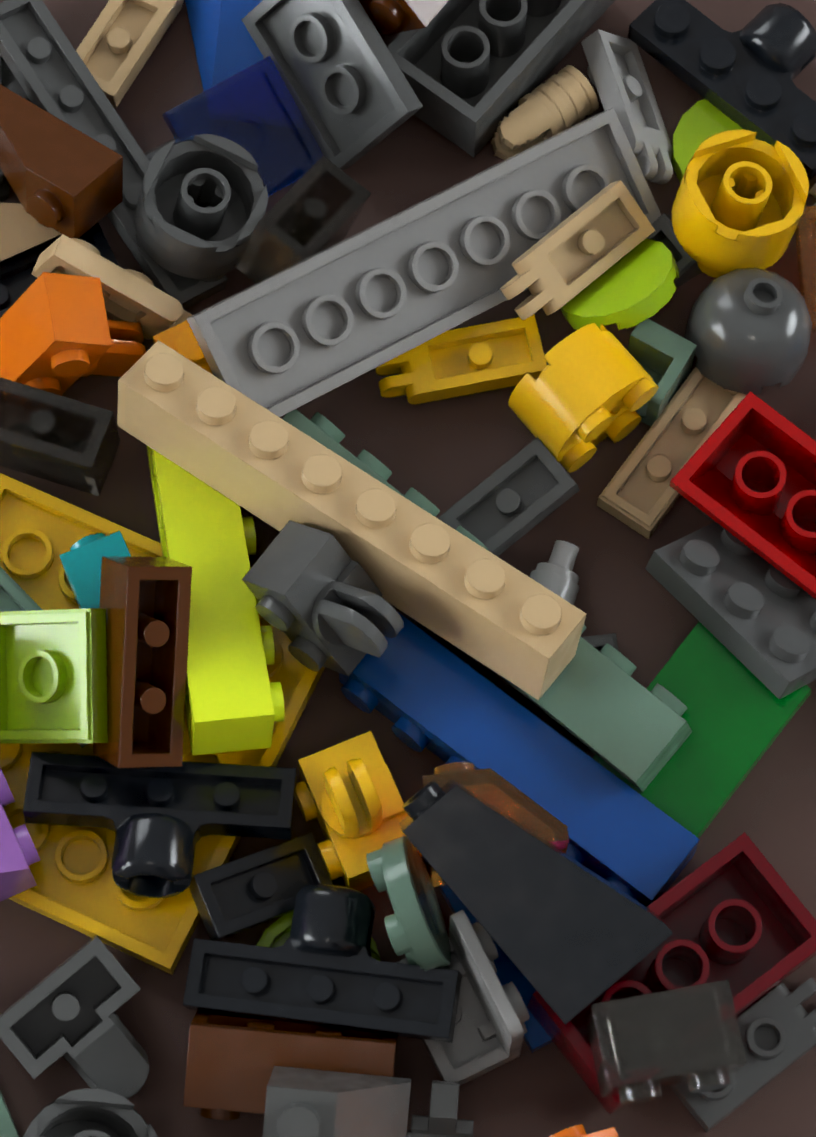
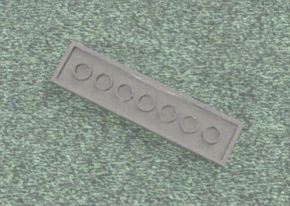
[186,108,661,417]

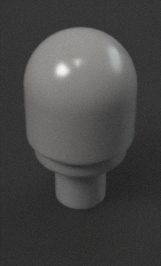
[530,540,580,605]

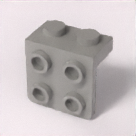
[396,910,530,1085]

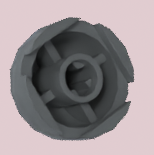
[684,268,812,394]

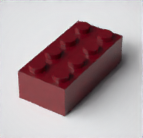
[527,832,816,1115]

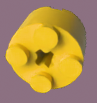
[671,129,809,278]
[508,323,659,473]

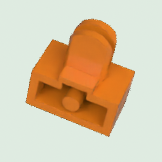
[0,272,146,404]

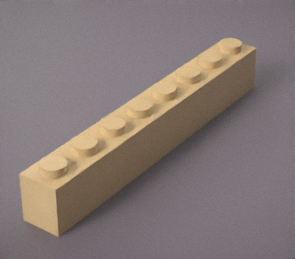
[117,340,586,700]

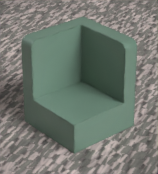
[628,319,697,426]

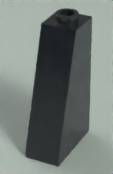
[399,779,673,1025]

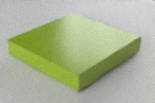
[0,608,108,744]

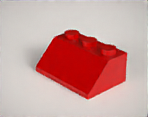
[669,391,816,599]

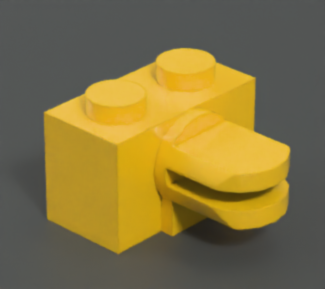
[295,731,422,891]

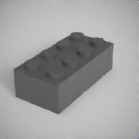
[387,0,615,158]

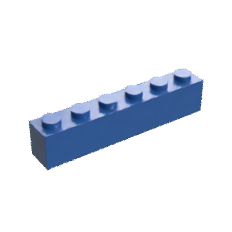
[339,612,700,907]

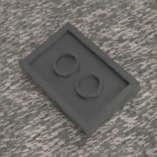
[242,0,423,173]
[645,522,816,700]

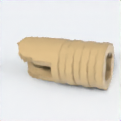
[491,65,599,160]

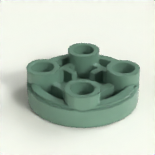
[366,836,451,971]

